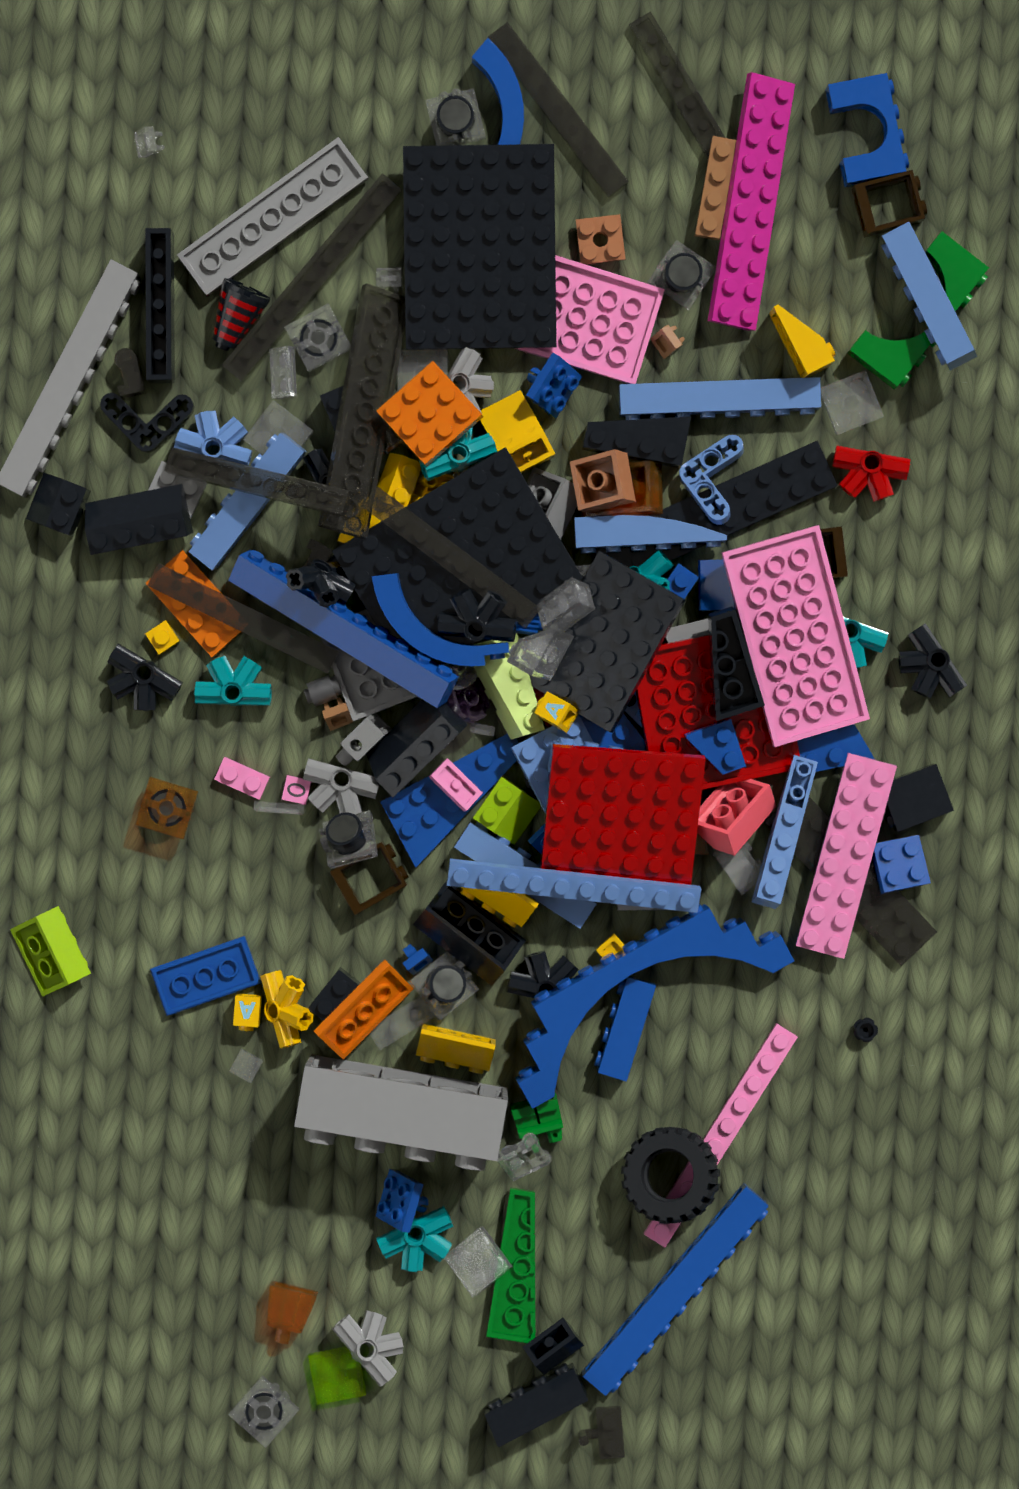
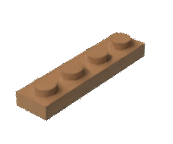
[695,136,736,240]

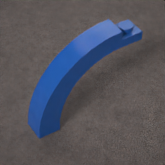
[472,38,524,145]
[372,573,510,666]

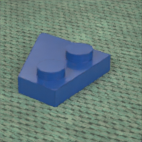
[684,718,746,774]

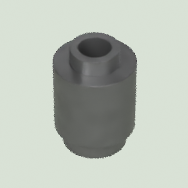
[304,675,342,707]

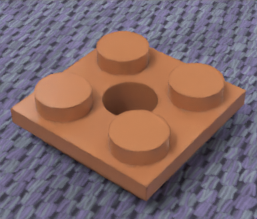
[575,214,625,265]

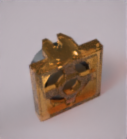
[135,777,199,839]

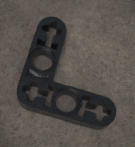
[100,393,195,453]

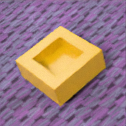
[145,620,180,655]
[595,933,624,957]

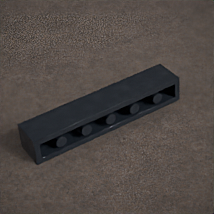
[145,228,175,383]

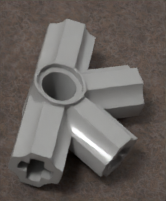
[447,347,494,413]
[303,758,379,815]
[332,1311,403,1387]

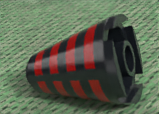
[212,278,270,351]

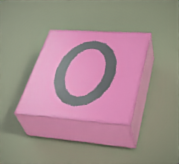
[282,775,311,805]

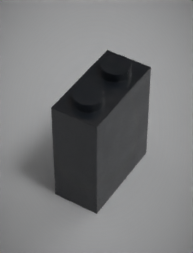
[884,764,954,832]

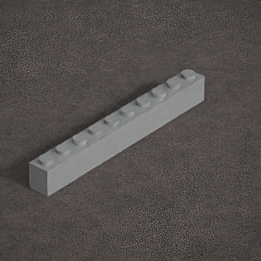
[0,259,141,498]

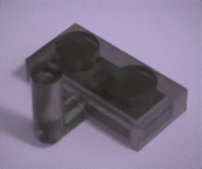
[578,1406,625,1459]

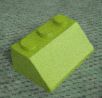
[10,906,91,997]

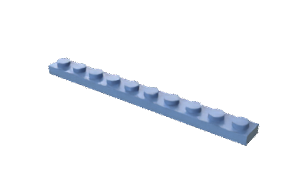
[447,859,701,913]

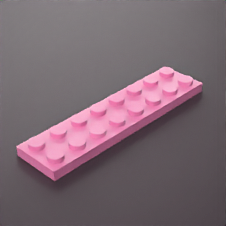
[795,753,897,959]

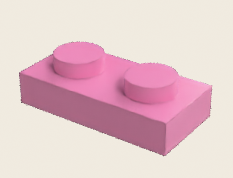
[214,757,270,800]
[429,758,483,812]

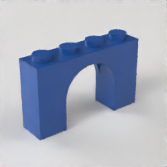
[825,73,909,188]

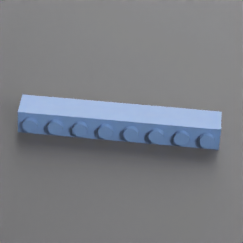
[619,377,821,420]

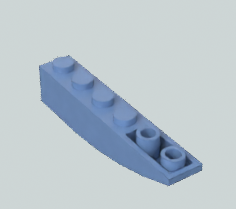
[574,515,727,554]
[751,755,818,909]

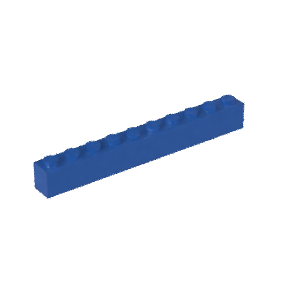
[228,550,459,708]
[582,1183,768,1396]

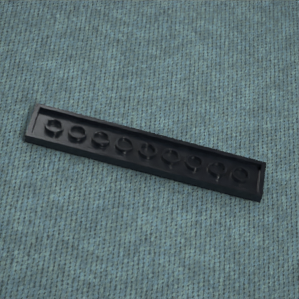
[594,440,838,567]

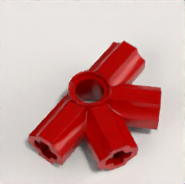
[832,445,911,502]

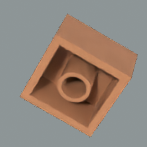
[570,449,636,514]

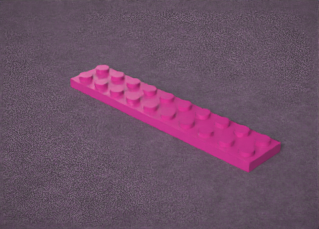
[708,72,795,331]

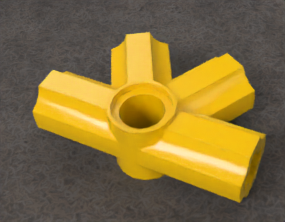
[260,970,313,1049]

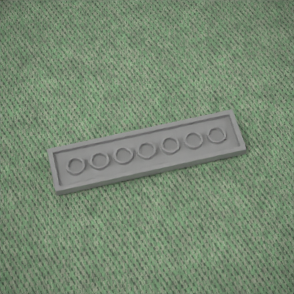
[177,137,368,297]

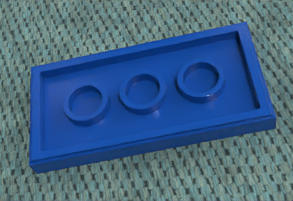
[150,936,261,1016]

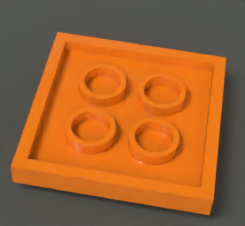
[376,361,483,467]

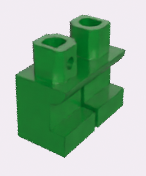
[510,1093,563,1149]

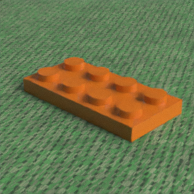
[146,550,250,658]
[314,959,414,1060]

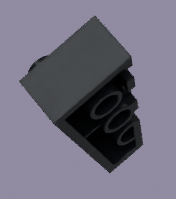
[582,416,691,469]
[708,606,765,721]

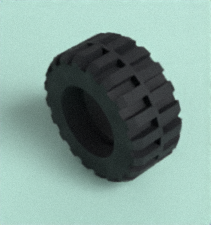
[621,1127,721,1224]

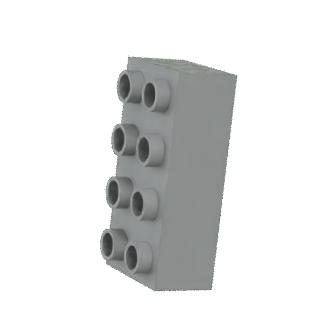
[294,1054,508,1171]

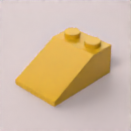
[769,305,836,378]

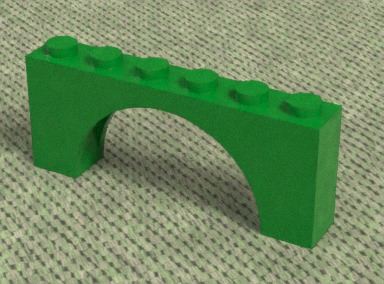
[847,231,989,389]

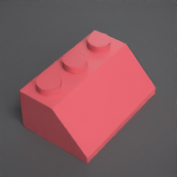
[697,779,776,856]

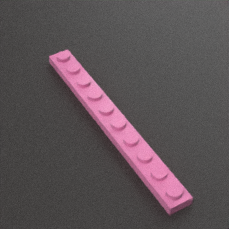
[644,1023,798,1247]

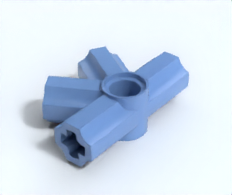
[174,411,253,472]

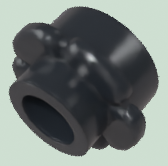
[854,1017,878,1042]

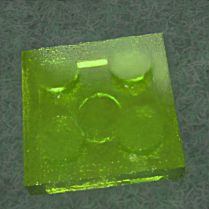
[308,1347,367,1405]

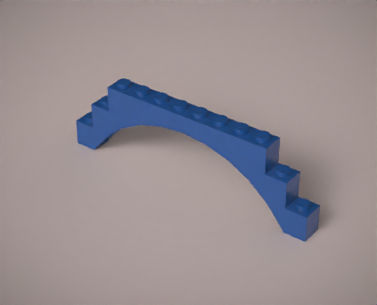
[515,904,794,1109]

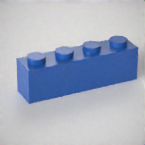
[594,976,656,1082]

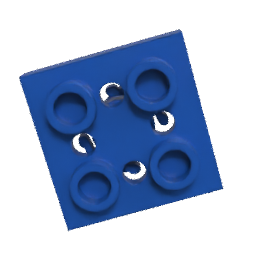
[526,352,582,418]
[376,1169,428,1233]

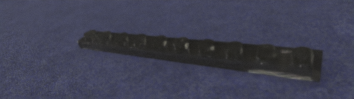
[222,173,402,382]

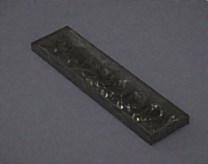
[764,797,937,966]

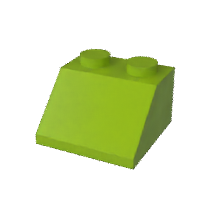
[473,776,541,845]

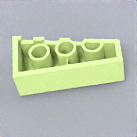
[472,633,545,740]

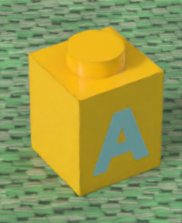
[534,691,578,733]
[233,993,262,1031]

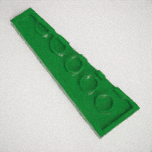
[486,1187,536,1343]

